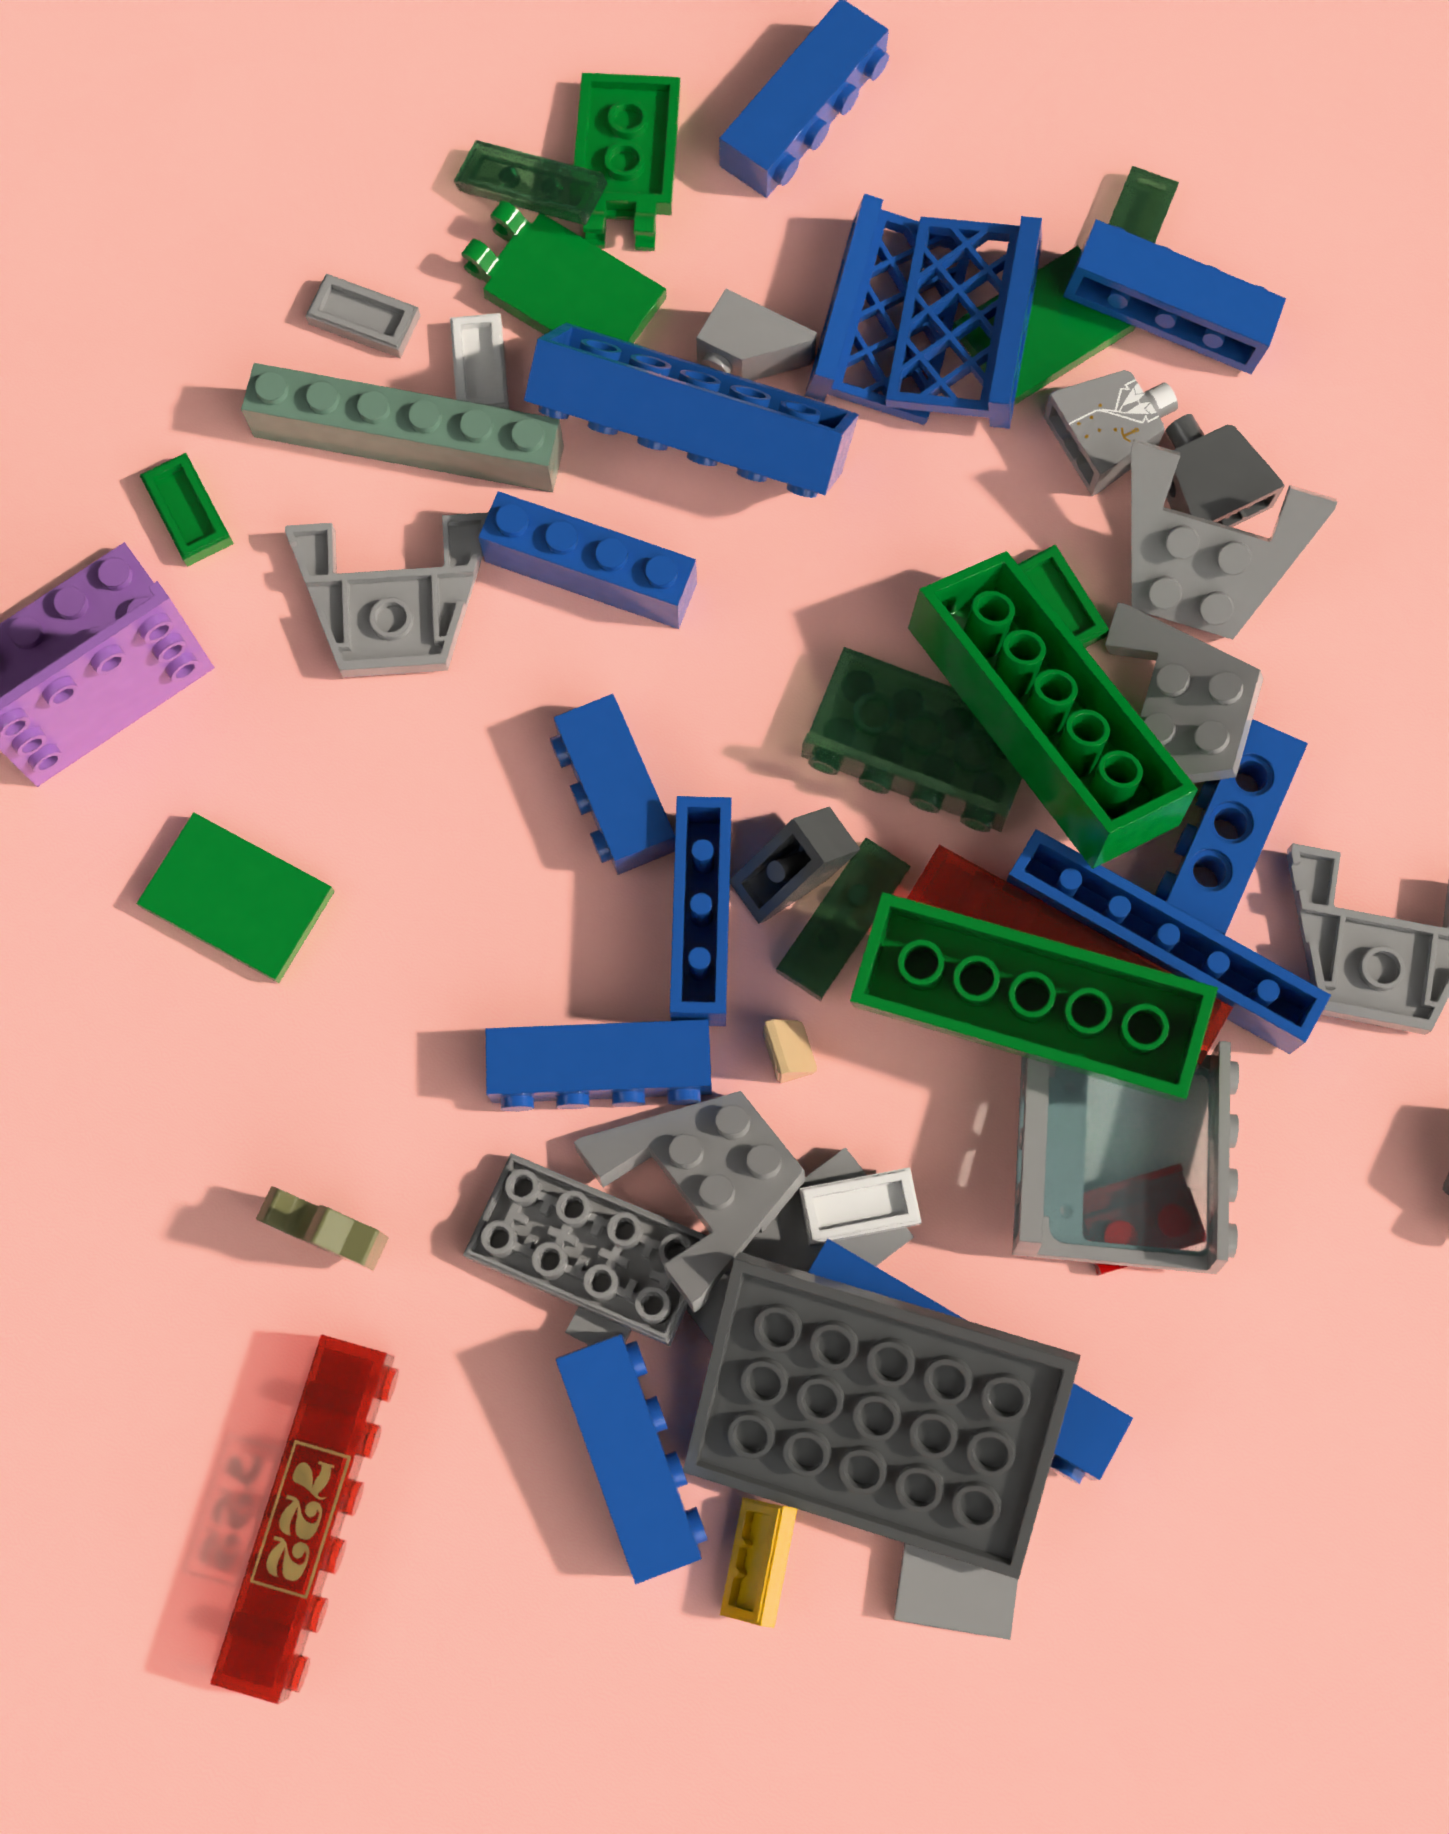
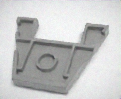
[1131,439,1338,640]
[285,512,489,678]
[1105,603,1264,783]
[1286,843,1449,1035]
[574,1091,806,1313]

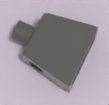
[1165,414,1285,527]

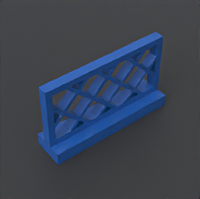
[804,193,970,425]
[886,216,1042,429]

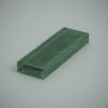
[453,140,608,226]
[776,837,911,1002]

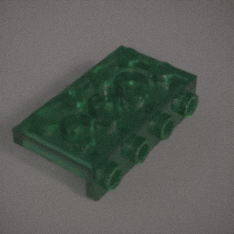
[801,647,1022,832]

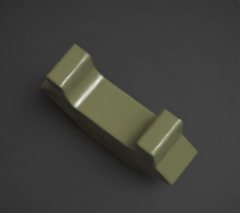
[255,1186,389,1271]

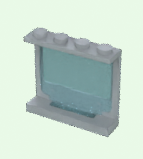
[1012,1041,1239,1275]

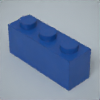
[549,693,675,875]

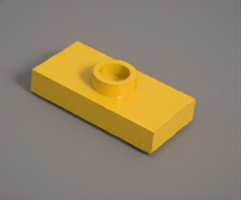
[720,1497,797,1628]

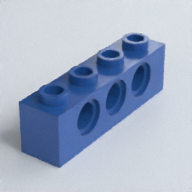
[1154,719,1308,935]

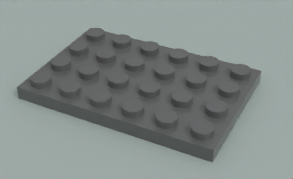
[683,1252,1081,1580]

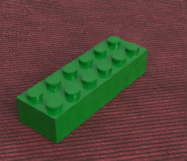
[908,551,1198,869]
[850,892,1218,1103]

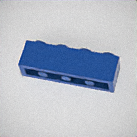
[719,0,889,199]
[1063,219,1286,375]
[478,491,697,629]
[670,796,732,1027]
[485,1019,712,1112]
[555,1333,708,1585]

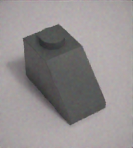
[730,806,861,924]

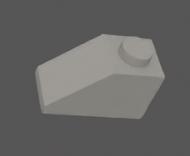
[696,288,817,381]

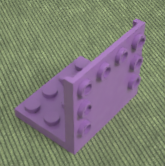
[0,542,215,787]

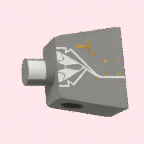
[1043,370,1178,496]

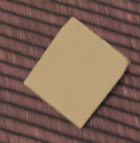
[763,1019,817,1084]

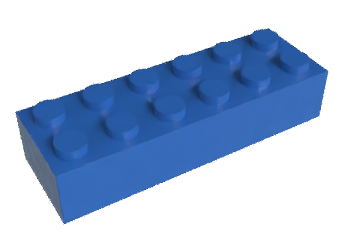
[524,323,859,498]

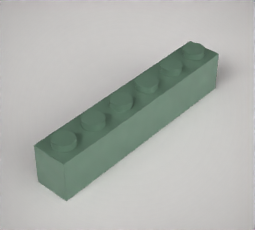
[241,363,564,493]

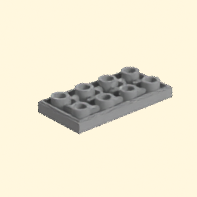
[463,1153,707,1346]

